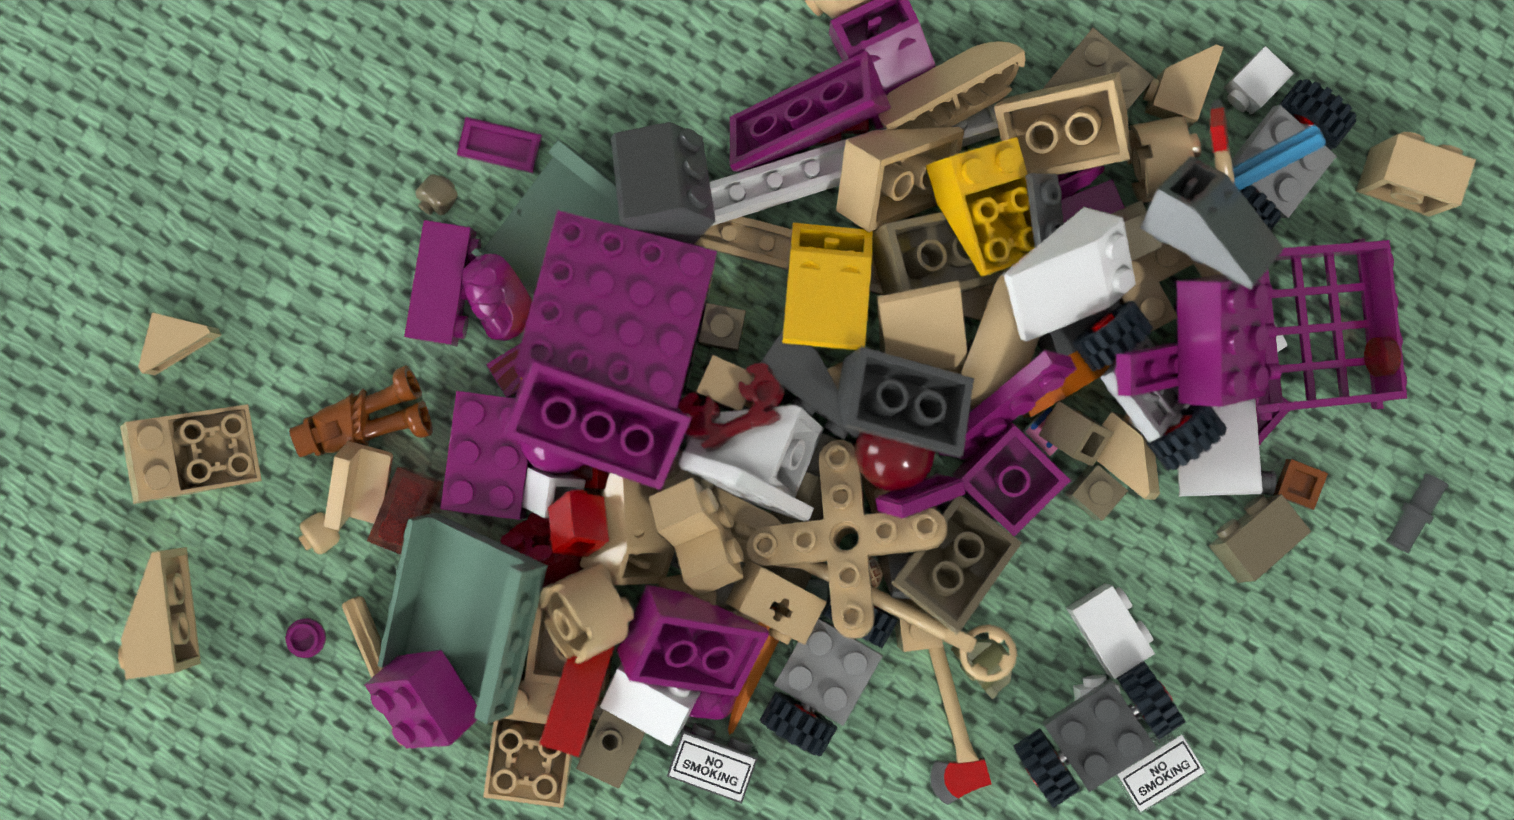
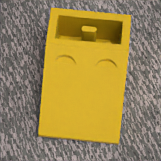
[926,137,1035,276]
[782,223,873,350]

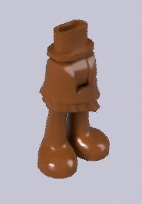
[289,365,433,457]

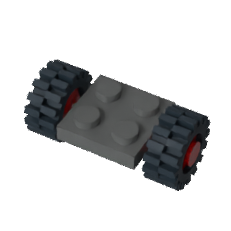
[1013,661,1186,807]

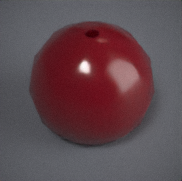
[855,431,936,491]

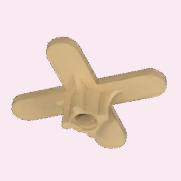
[746,440,948,639]

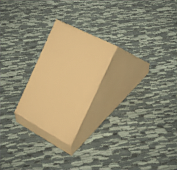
[138,313,222,375]

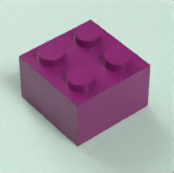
[952,422,1071,537]
[364,650,477,749]

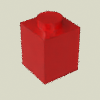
[548,490,609,557]

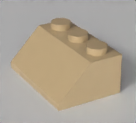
[994,72,1131,175]

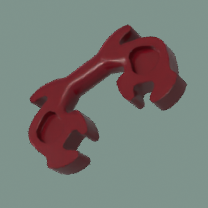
[678,363,784,452]

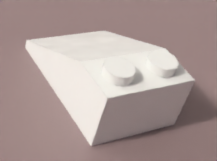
[1004,207,1136,342]

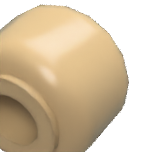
[298,512,340,554]

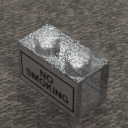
[1113,728,1208,814]

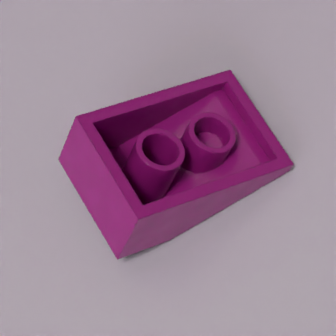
[617,585,770,697]

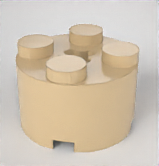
[1127,116,1201,203]
[539,565,634,663]

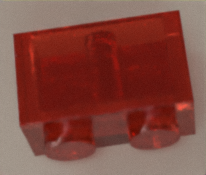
[367,467,443,555]

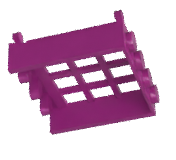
[1256,238,1407,421]

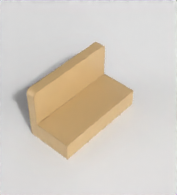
[324,441,393,531]

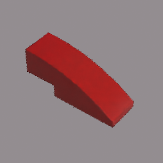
[539,646,615,757]

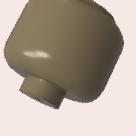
[416,174,457,215]

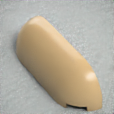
[878,41,1025,130]
[961,275,1040,410]

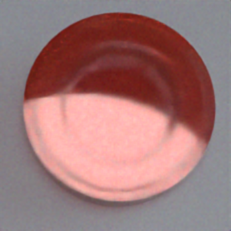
[1364,336,1401,377]

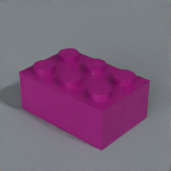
[1177,274,1269,407]
[440,391,533,520]

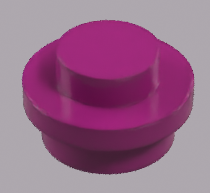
[285,618,326,658]

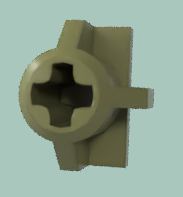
[951,639,1012,699]

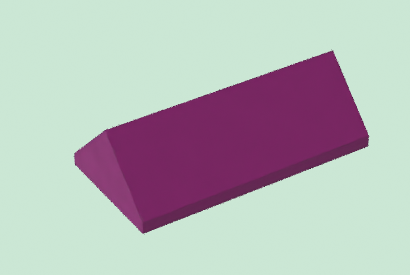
[730,50,891,172]
[504,359,691,490]

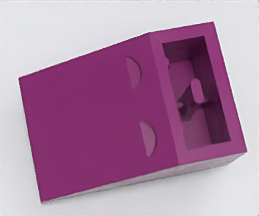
[828,0,936,130]

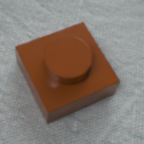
[1273,459,1328,510]

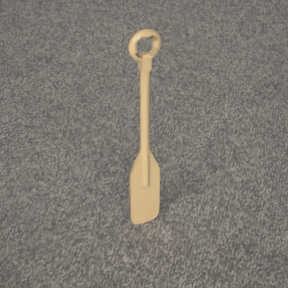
[712,486,1017,682]

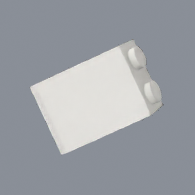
[685,405,824,498]

